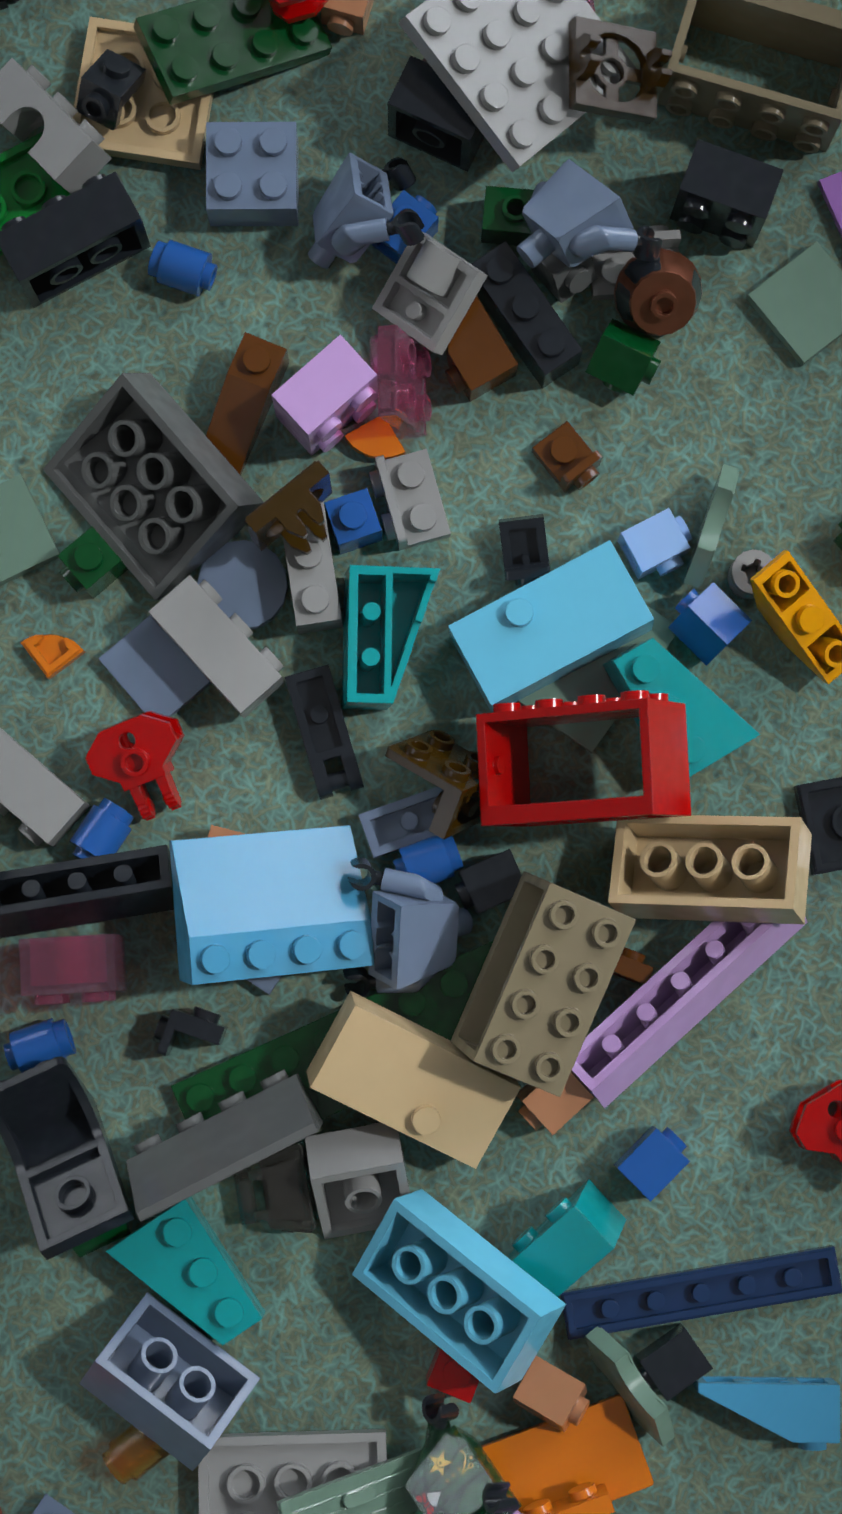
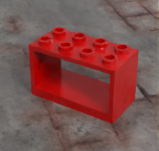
[476,690,691,827]

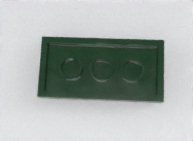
[133,0,332,106]

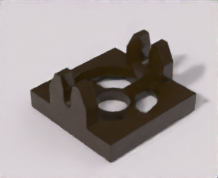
[569,16,672,124]
[245,460,332,555]

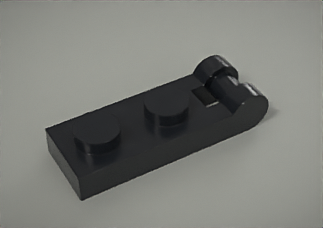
[285,664,364,800]

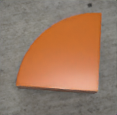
[344,414,406,460]
[21,634,86,680]

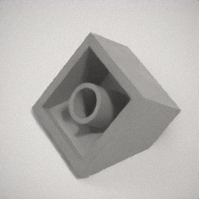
[305,1123,410,1239]

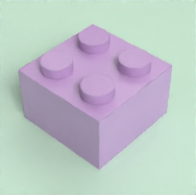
[271,335,378,456]

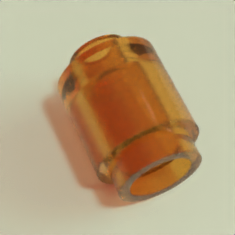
[102,1424,170,1485]

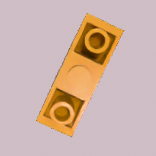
[750,550,842,684]

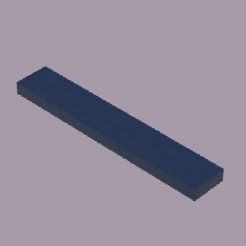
[560,1245,842,1340]

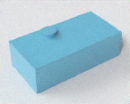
[448,540,654,713]
[352,1189,566,1394]

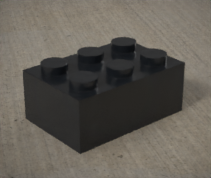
[0,171,151,308]

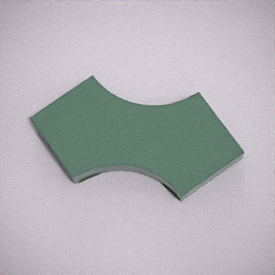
[684,464,739,588]
[585,1326,675,1447]

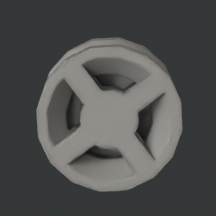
[727,549,772,600]

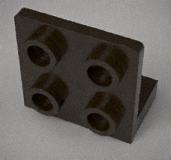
[385,730,481,839]

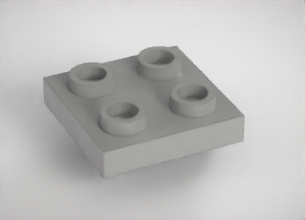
[372,232,488,355]

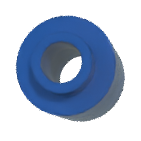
[148,240,218,296]
[69,798,134,859]
[393,835,464,884]
[3,1018,76,1073]

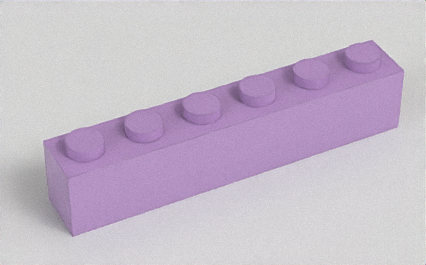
[571,917,808,1108]

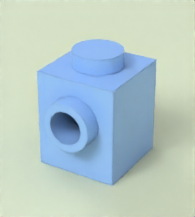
[617,508,692,580]

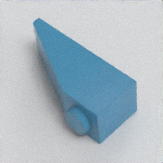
[693,1376,840,1451]

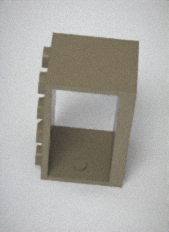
[658,0,842,153]
[450,871,636,1097]

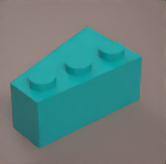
[342,565,441,710]
[602,638,761,777]
[507,1179,627,1297]
[106,1196,266,1346]

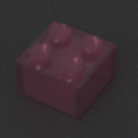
[19,934,127,1005]

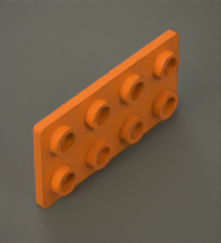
[448,1394,654,1514]

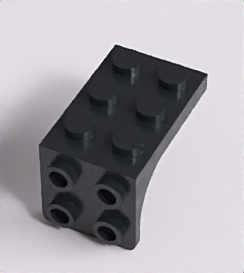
[0,1057,134,1260]

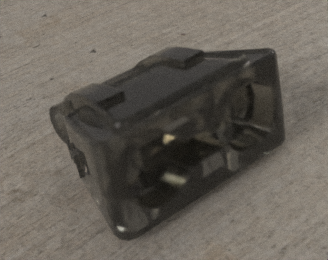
[233,1141,319,1233]

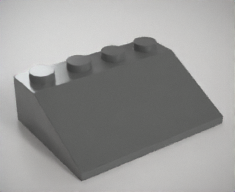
[43,373,264,601]
[126,1069,323,1222]

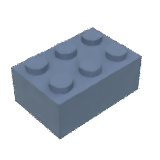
[79,1292,260,1471]

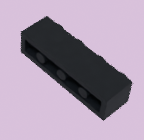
[0,845,174,938]

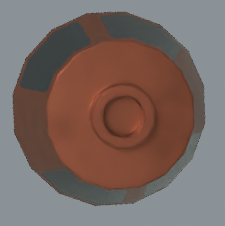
[614,248,703,336]

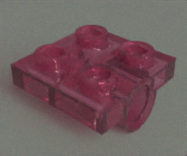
[370,325,432,437]

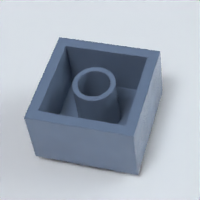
[206,122,299,226]

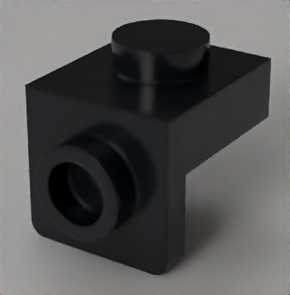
[76,49,146,130]
[498,514,550,586]
[153,1006,228,1056]

